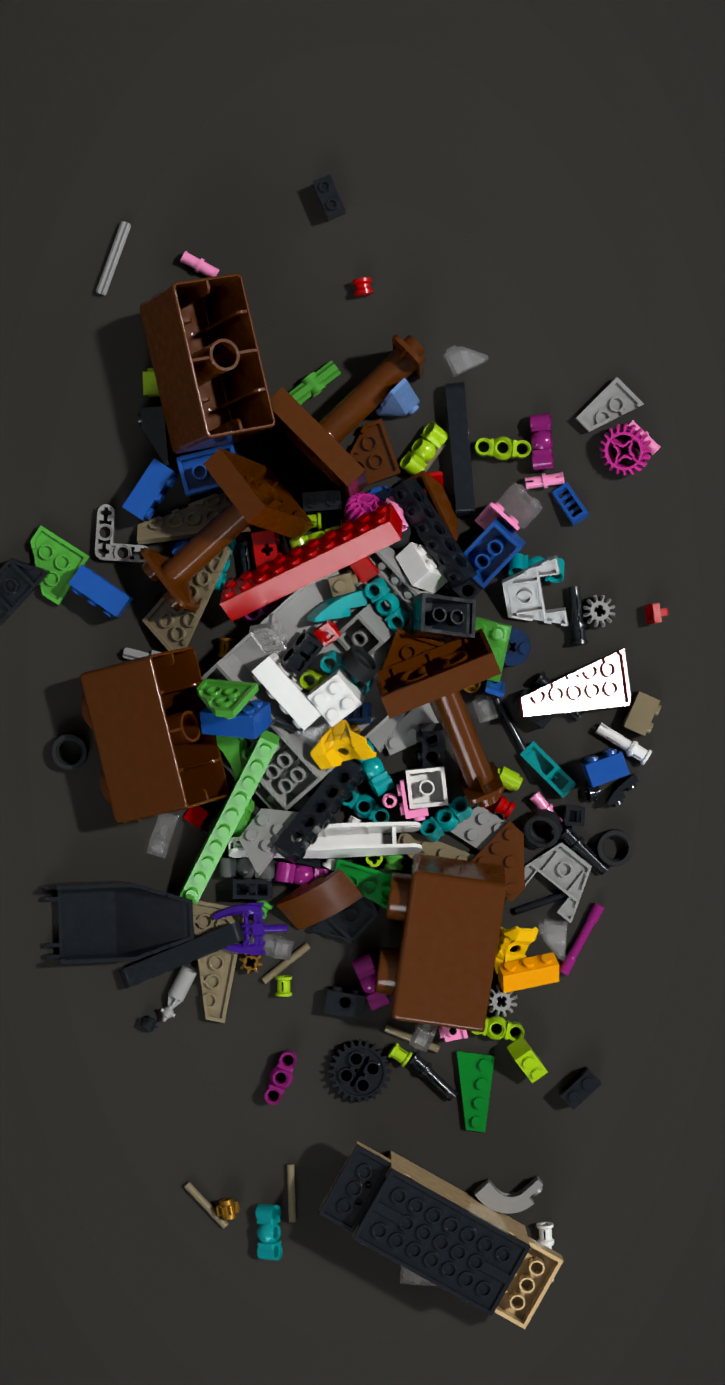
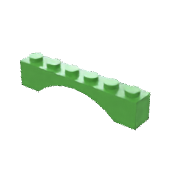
[216,735,254,836]

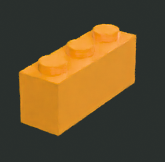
[498,952,559,993]

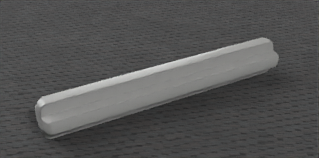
[96,221,131,295]

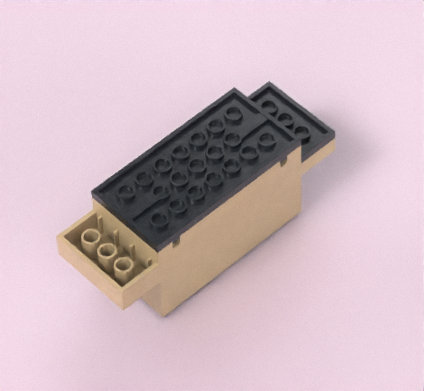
[318,1141,564,1329]

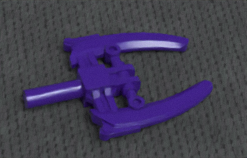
[212,902,288,955]

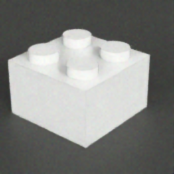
[396,542,448,593]
[307,668,365,727]
[405,766,448,809]

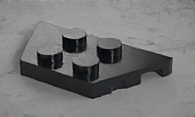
[0,558,51,625]
[312,896,378,943]

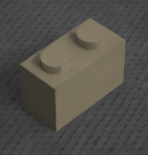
[622,691,662,736]

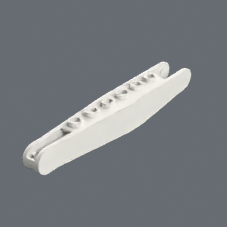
[228,822,422,859]

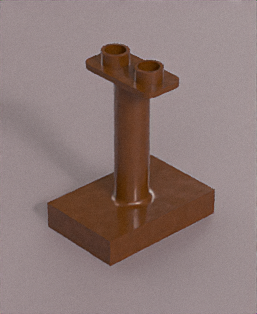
[270,334,426,498]
[140,448,314,611]
[374,629,505,807]

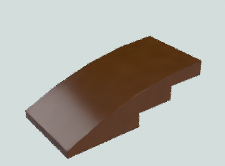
[276,867,363,930]

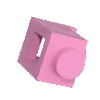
[438,1026,468,1042]

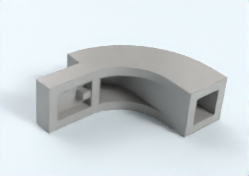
[474,1176,543,1214]

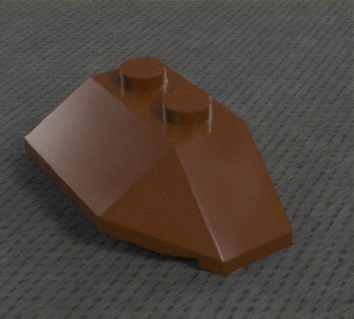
[407,470,458,541]

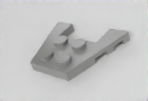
[502,555,568,626]
[524,842,592,923]

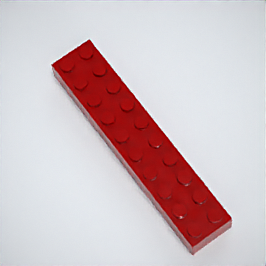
[220,503,403,621]

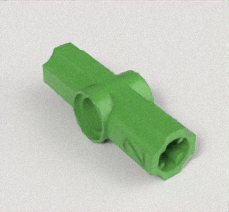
[289,360,341,405]

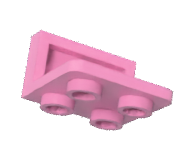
[474,502,520,533]
[396,779,429,821]

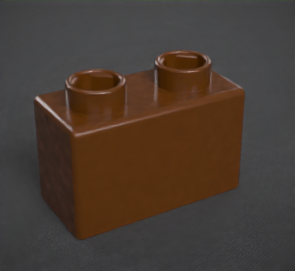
[140,273,275,453]
[80,647,230,823]
[375,854,507,1032]

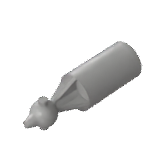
[160,966,197,1022]

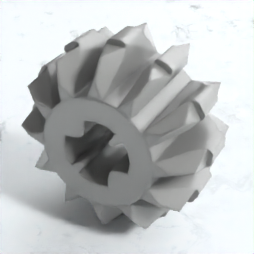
[583,595,615,627]
[488,984,517,1017]

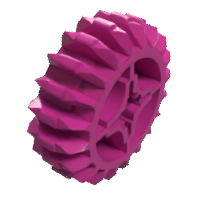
[599,423,652,476]
[344,491,385,522]

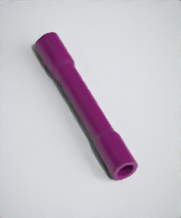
[559,903,605,975]

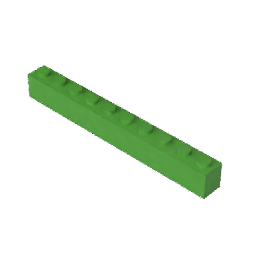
[179,730,280,905]

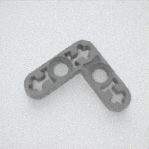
[95,504,148,563]

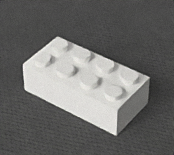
[251,652,321,730]

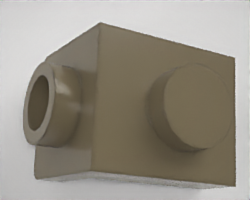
[328,570,359,597]

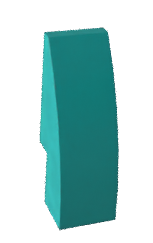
[307,588,367,622]
[520,741,576,798]

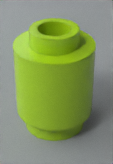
[497,766,523,791]

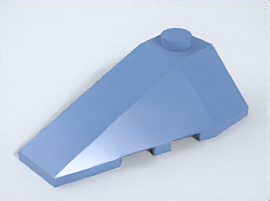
[376,378,420,416]

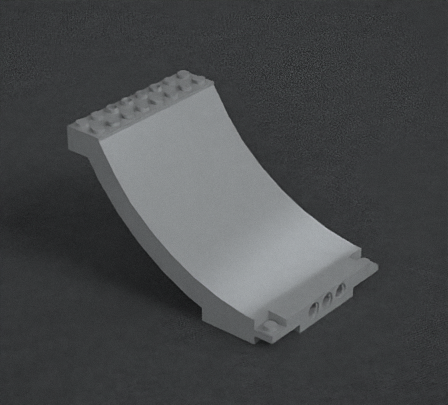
[202,546,454,811]

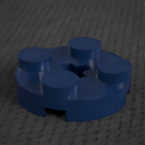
[504,628,531,666]

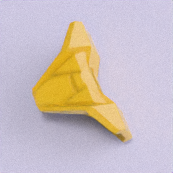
[310,720,376,770]
[494,926,539,974]

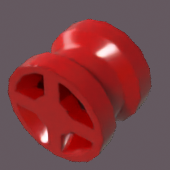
[352,277,373,297]
[493,796,516,820]

